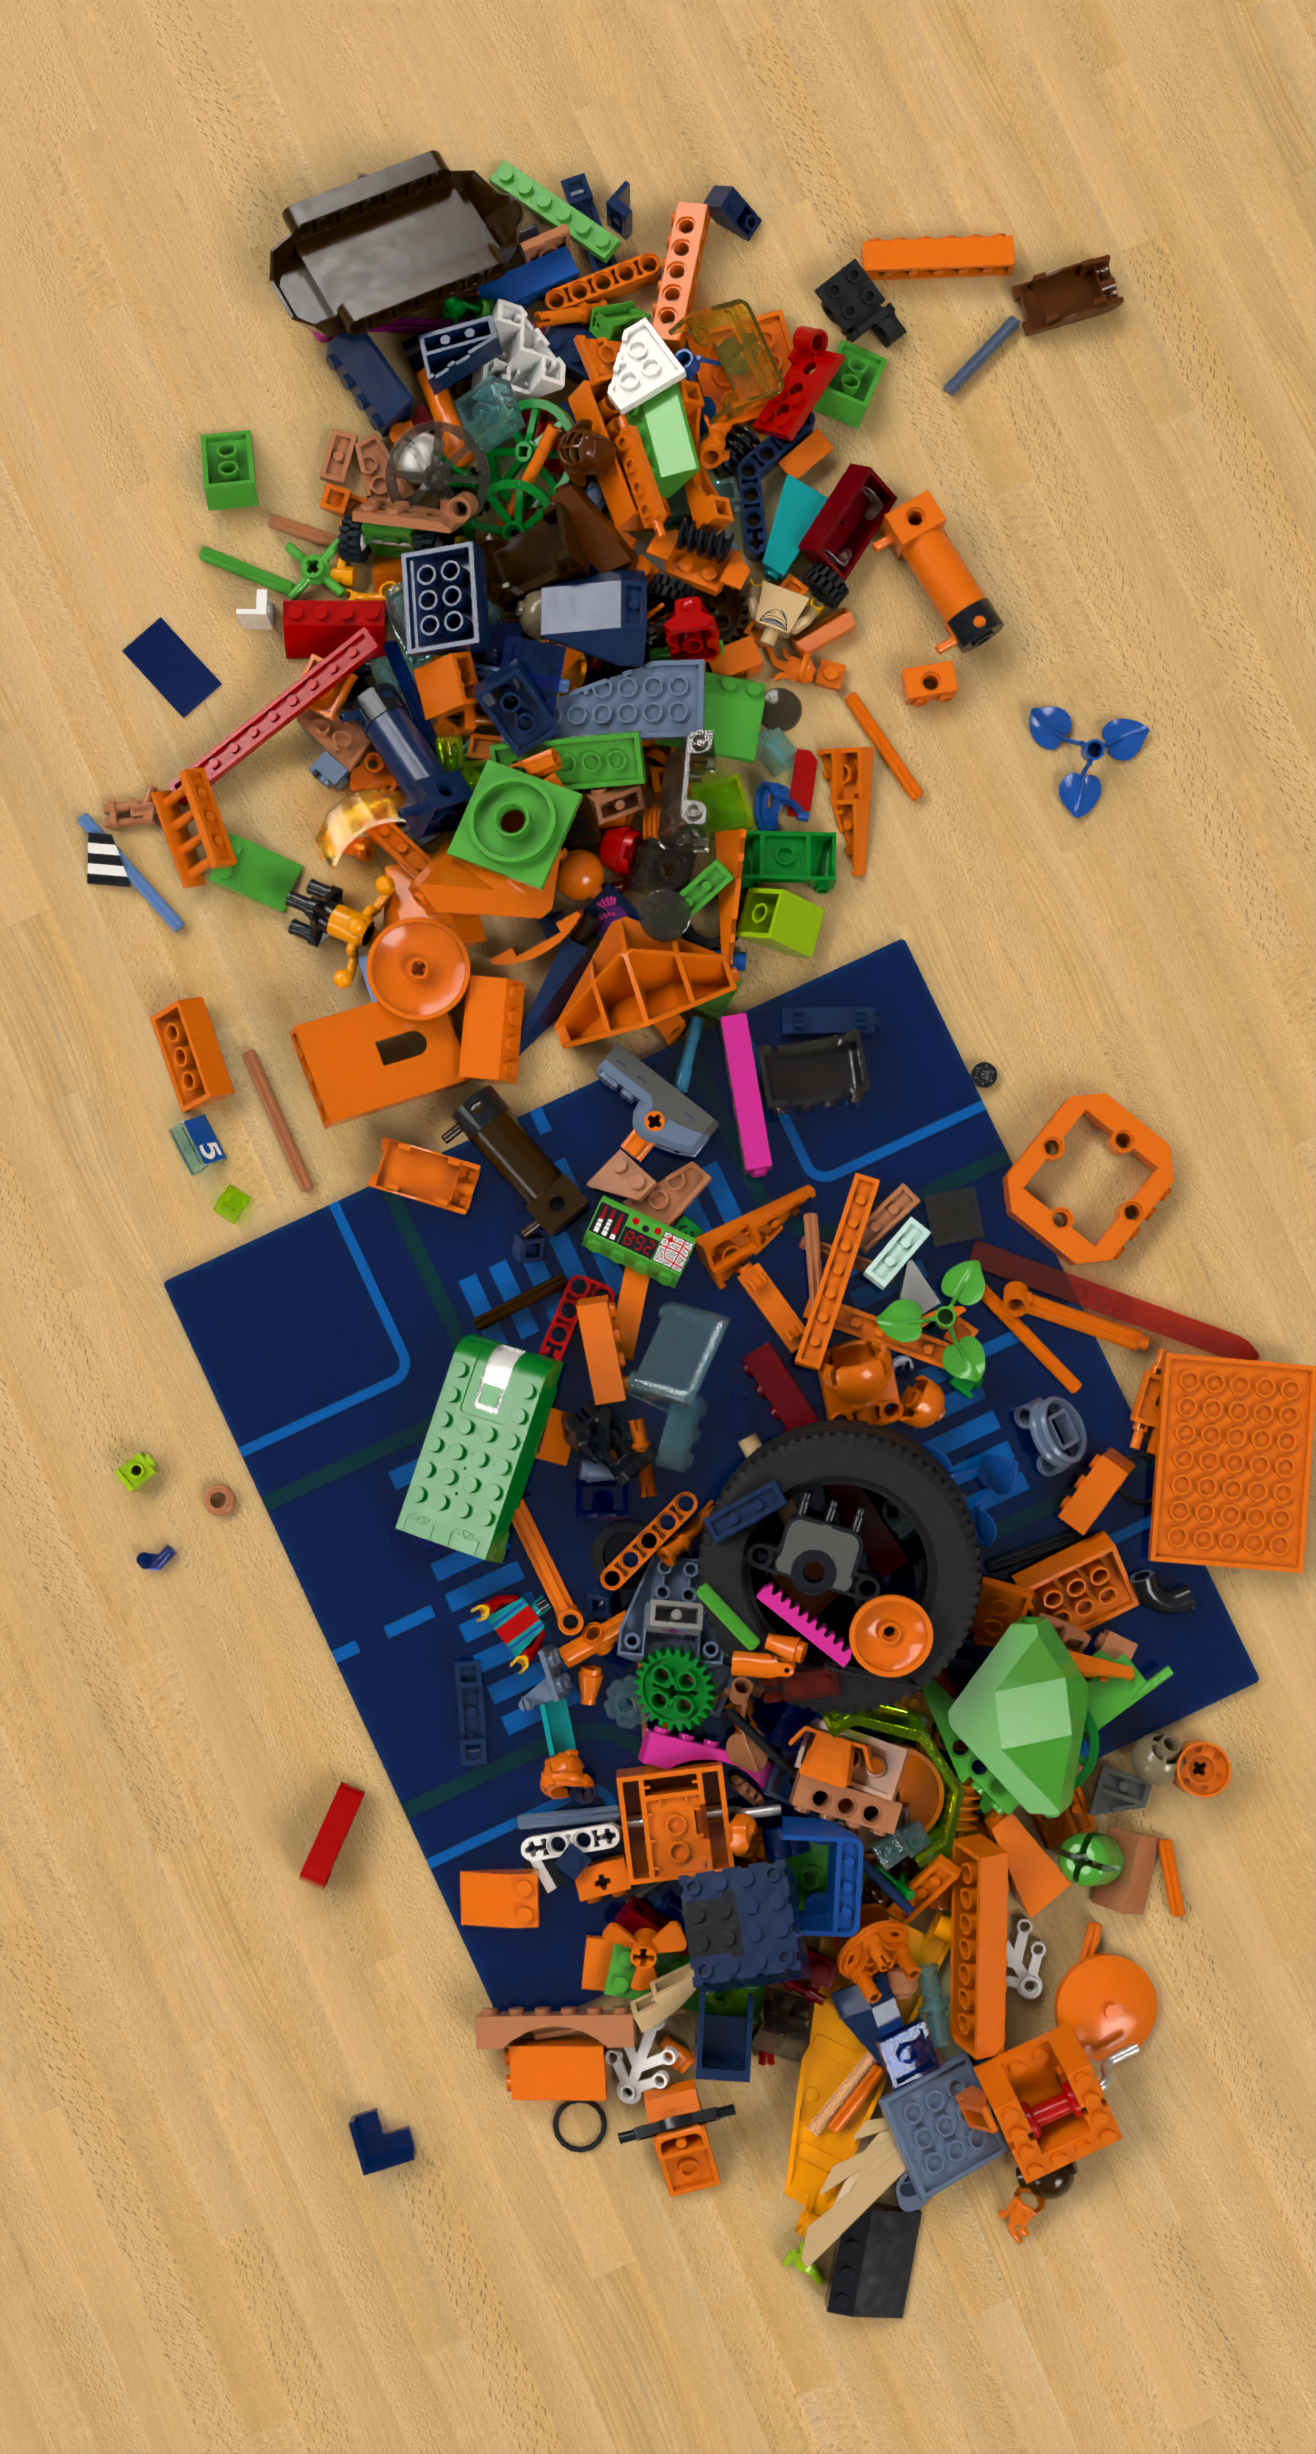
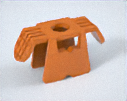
[788,1725,875,1788]

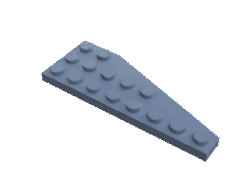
[501,659,706,743]

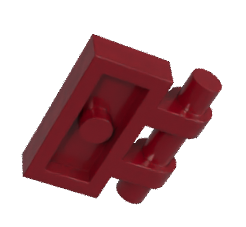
[780,1945,839,2006]

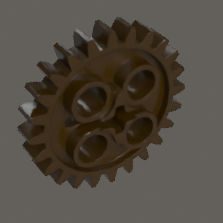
[667,584,748,645]

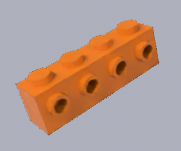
[576,1294,631,1405]

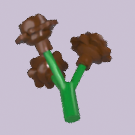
[864,1856,920,1908]

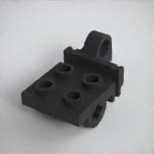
[815,258,907,348]

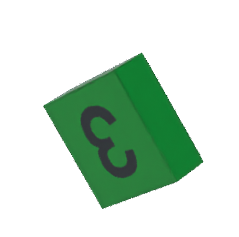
[674,1215,704,1238]

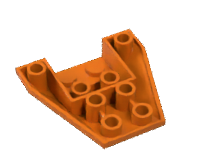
[383,852,488,948]

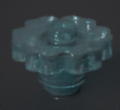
[604,1674,651,1729]

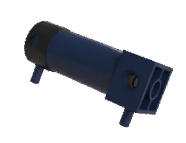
[339,683,473,840]

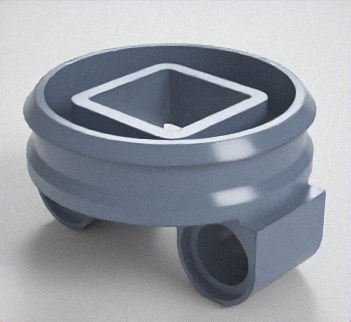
[1014,1396,1087,1477]

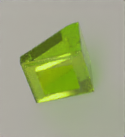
[214,1184,251,1224]

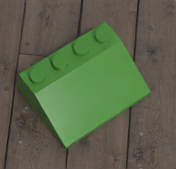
[654,672,766,763]

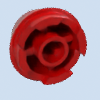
[599,826,642,876]

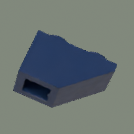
[703,185,762,241]

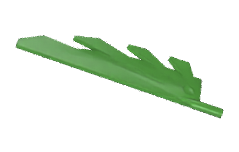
[979,1650,1174,1814]

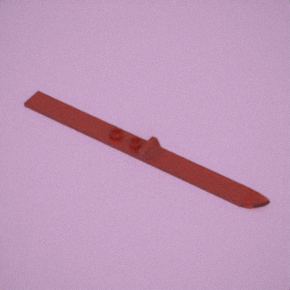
[968,1240,1259,1360]

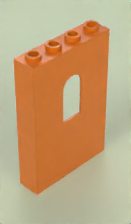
[289,1001,470,1129]

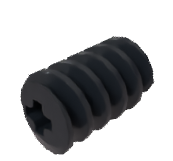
[711,424,761,481]
[677,517,734,564]

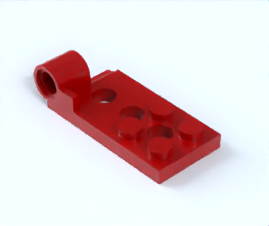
[752,326,845,442]

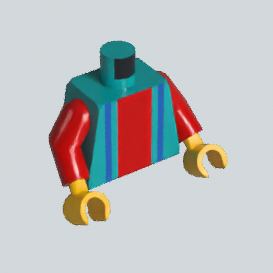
[471,1594,552,1674]

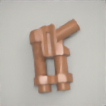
[103,785,157,831]

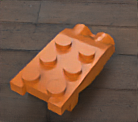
[368,1137,481,1215]

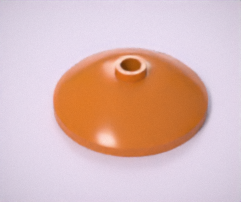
[849,1594,933,1677]

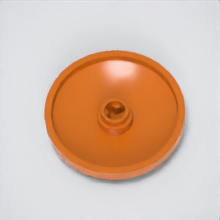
[366,917,470,1021]
[839,1742,944,1843]
[1054,1953,1157,2061]

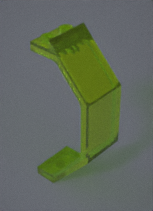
[820,1705,965,1868]

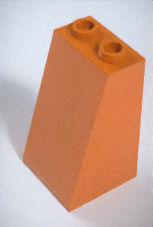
[981,1809,1071,1918]
[504,2035,607,2101]

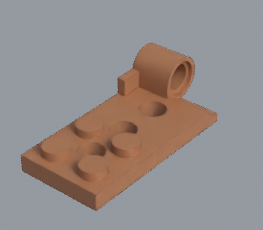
[352,492,479,533]
[794,1713,910,1801]

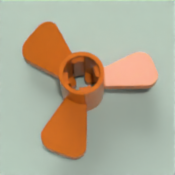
[602,1921,687,1991]

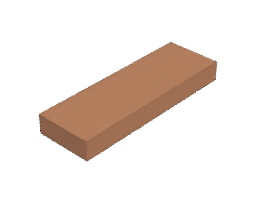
[859,1183,921,1254]

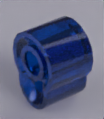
[760,1823,812,1862]

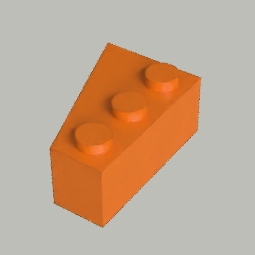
[1058,1447,1136,1535]

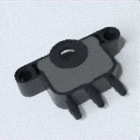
[748,1491,880,1601]

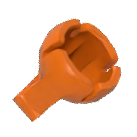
[818,1339,904,1426]

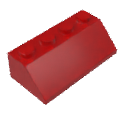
[283,600,388,659]

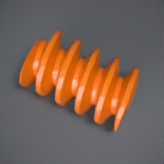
[944,1775,983,1832]

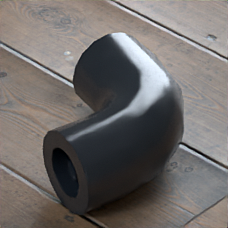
[1129,1569,1196,1615]

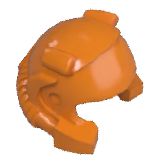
[540,1749,595,1799]

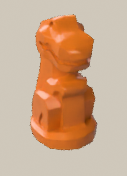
[729,1813,774,1868]

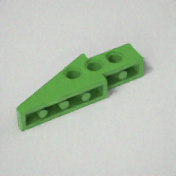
[921,1679,1020,1816]

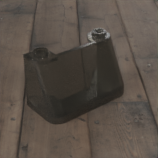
[658,730,716,853]

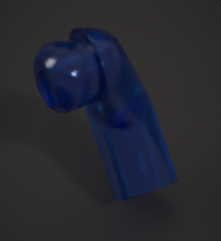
[136,1544,177,1570]

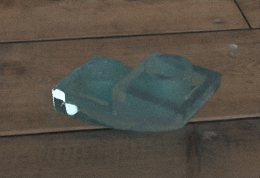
[870,1820,932,1871]

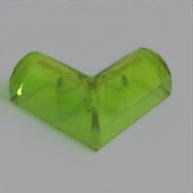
[436,735,491,787]

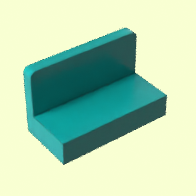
[540,1696,576,1757]

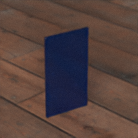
[122,617,222,718]

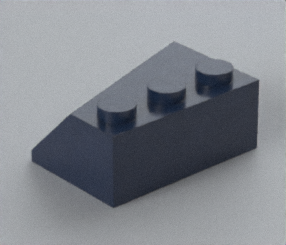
[545,322,611,385]

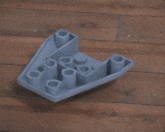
[617,1554,723,1668]

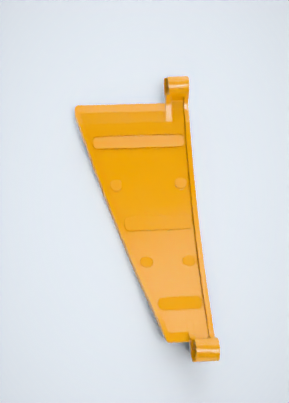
[784,1902,951,2237]

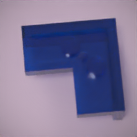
[349,2108,417,2176]

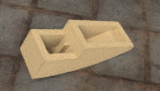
[630,1963,696,2033]

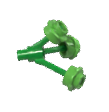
[442,296,495,325]

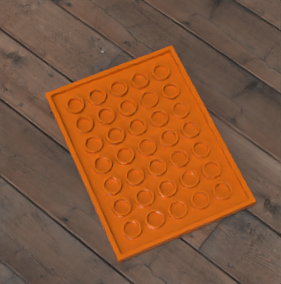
[1148,1353,1316,1573]

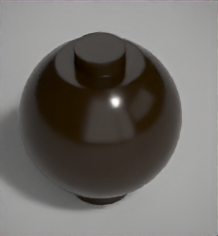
[1016,2161,1077,2200]

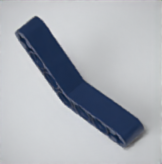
[736,411,815,562]

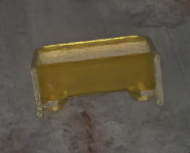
[668,299,784,426]

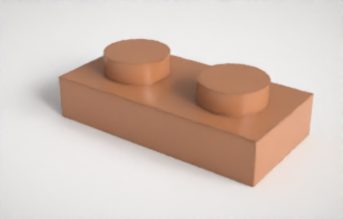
[319,429,358,486]

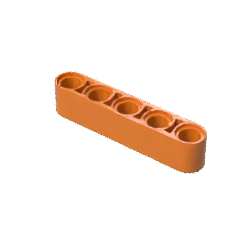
[545,252,661,311]
[600,1492,698,1591]

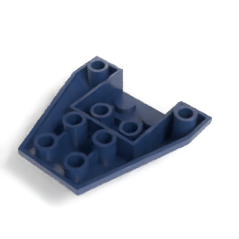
[540,569,647,667]

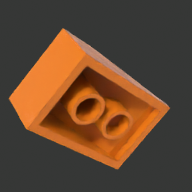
[460,1869,540,1928]

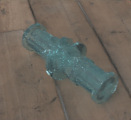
[918,1962,954,2048]

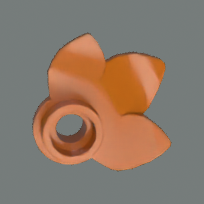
[349,751,395,802]

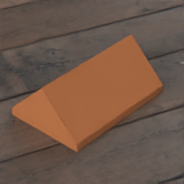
[1092,1825,1160,1915]

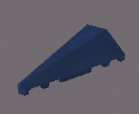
[519,938,594,1057]

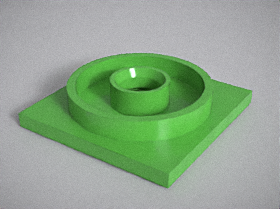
[447,760,583,891]

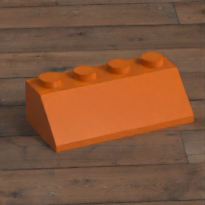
[459,975,525,1085]
[150,997,235,1113]

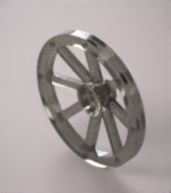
[385,421,491,530]

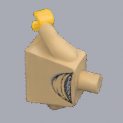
[747,578,824,648]

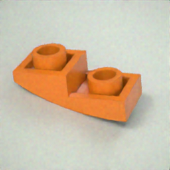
[778,428,834,479]

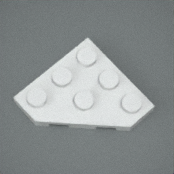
[607,317,686,415]

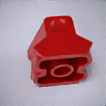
[663,597,721,662]

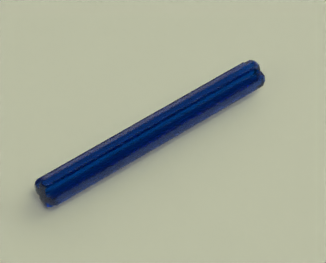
[383,640,445,760]

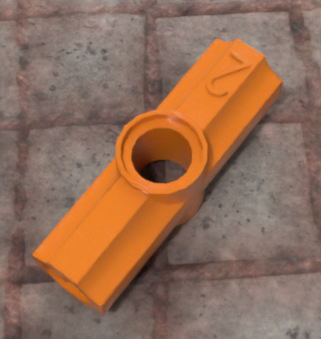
[507,747,562,778]
[558,1609,627,1668]

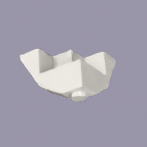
[471,299,566,403]

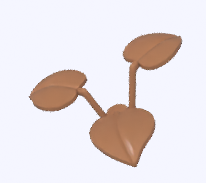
[673,1676,772,1772]

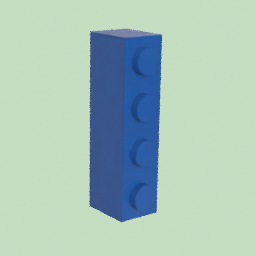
[475,245,579,310]

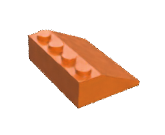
[1011,1530,1140,1632]

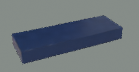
[703,1479,789,1544]

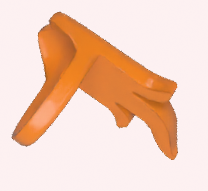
[766,646,816,684]
[998,2186,1045,2244]

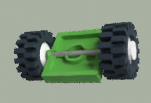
[338,514,447,563]

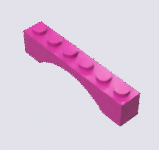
[638,1725,774,1790]

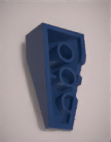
[829,1972,918,2083]

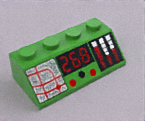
[581,1195,697,1289]

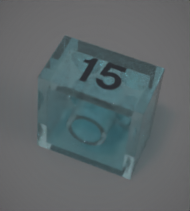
[454,375,526,452]

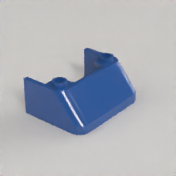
[782,1816,864,1937]

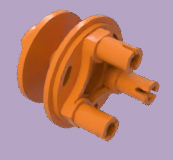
[829,1903,921,2004]

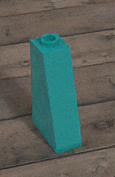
[761,474,828,583]

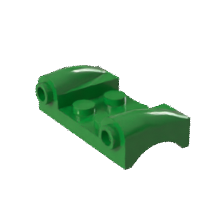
[740,830,836,894]

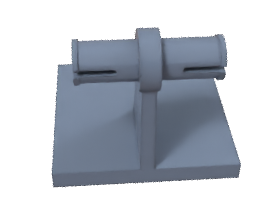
[519,1642,572,1711]

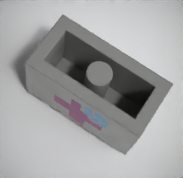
[646,1599,703,1636]

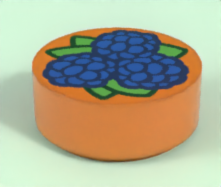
[645,748,671,768]

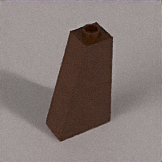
[549,483,639,576]

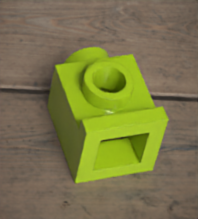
[114,1452,159,1492]

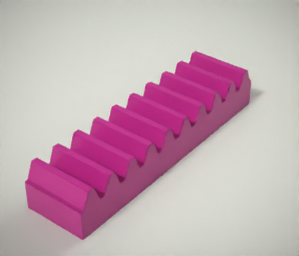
[756,1581,852,1668]

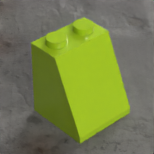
[736,887,825,958]

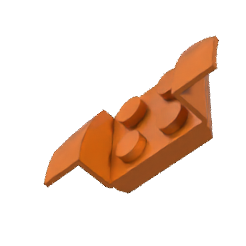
[646,529,750,596]

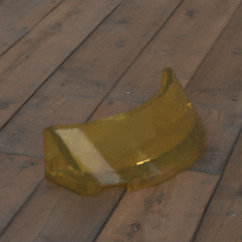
[315,788,408,870]

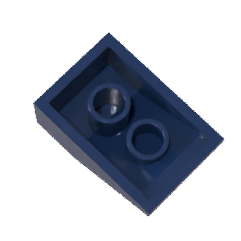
[474,658,561,758]

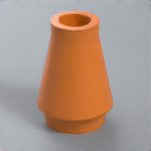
[765,1633,808,1664]
[578,1665,604,1705]
[658,2034,694,2074]

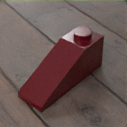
[614,1895,689,1955]

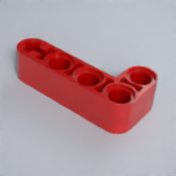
[538,1275,615,1361]
[299,1782,365,1890]

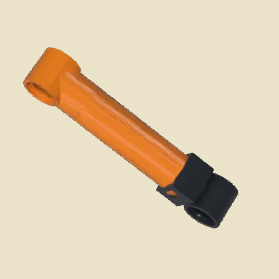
[402,331,478,468]

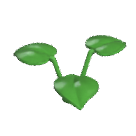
[876,1260,985,1382]

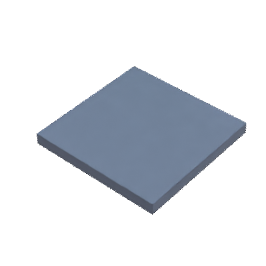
[877,2051,1009,2201]

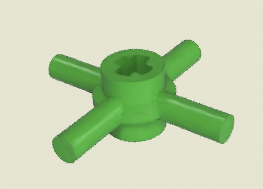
[285,538,346,600]

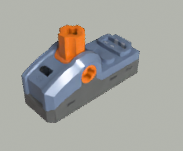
[595,1043,719,1163]

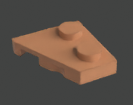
[586,1149,658,1203]

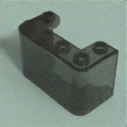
[756,1029,871,1117]

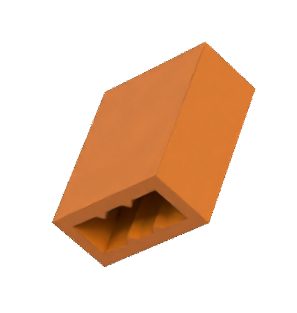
[413,651,479,720]

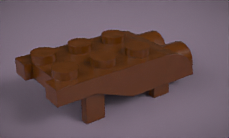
[1011,254,1124,337]

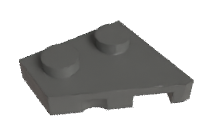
[1087,1766,1152,1816]

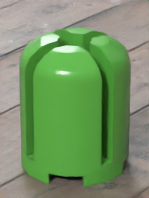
[1058,1832,1125,1887]

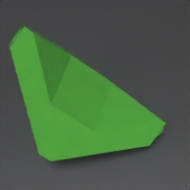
[948,1616,1089,1818]

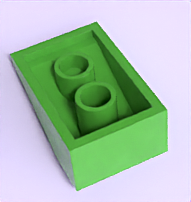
[813,340,887,429]
[200,430,259,511]
[209,833,303,913]

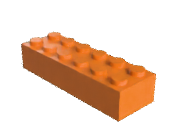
[568,380,673,532]

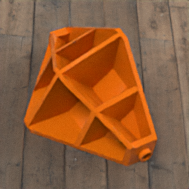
[408,772,565,919]
[554,916,741,1049]

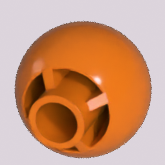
[556,847,604,901]

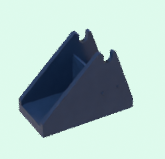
[694,1991,754,2083]

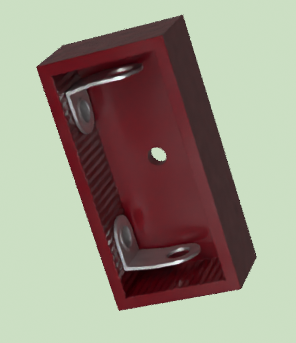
[797,463,897,582]

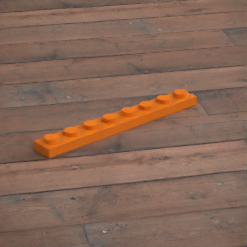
[794,1173,880,1372]

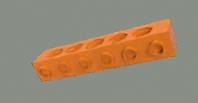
[652,202,711,353]

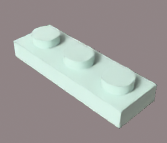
[863,1217,931,1290]

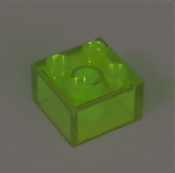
[690,773,754,842]

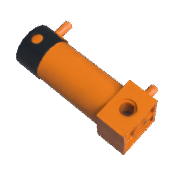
[872,490,1004,655]

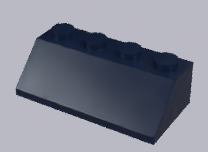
[326,332,414,438]

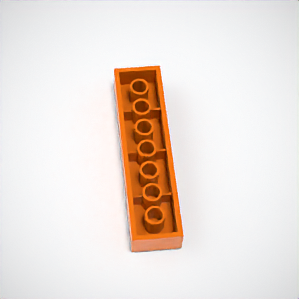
[949,1834,1010,2060]

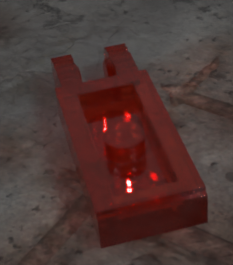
[760,1666,841,1703]

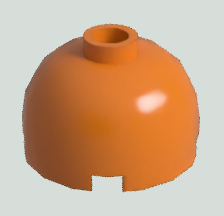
[899,1375,946,1428]

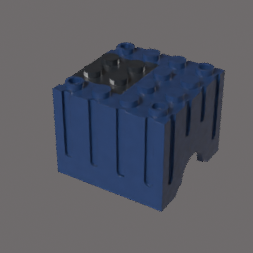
[678,1859,812,1994]

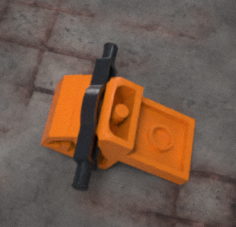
[618,2079,736,2197]

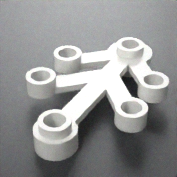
[1006,1917,1046,1999]
[605,2018,678,2104]

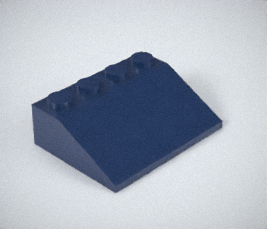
[401,541,491,656]

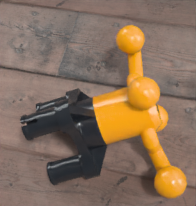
[285,875,395,989]

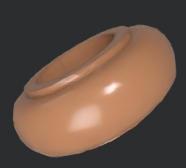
[203,1484,235,1516]

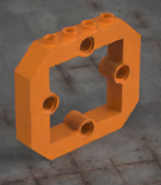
[1002,1093,1174,1266]

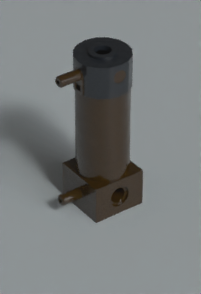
[441,1085,590,1239]

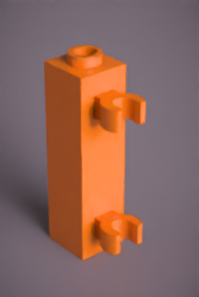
[737,1262,806,1353]

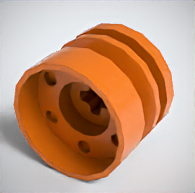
[1173,1740,1232,1798]

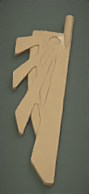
[801,2084,906,2267]

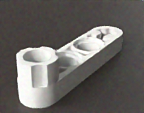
[521,1821,623,1861]

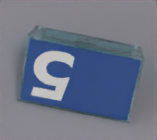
[169,1114,228,1176]

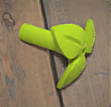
[782,2240,825,2285]

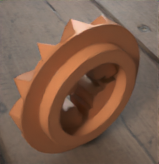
[729,1774,765,1807]

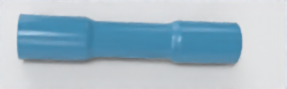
[673,1016,705,1094]

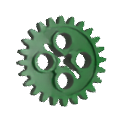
[633,1645,718,1732]

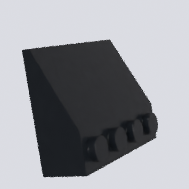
[825,2202,922,2318]

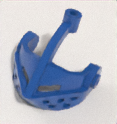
[753,781,809,831]

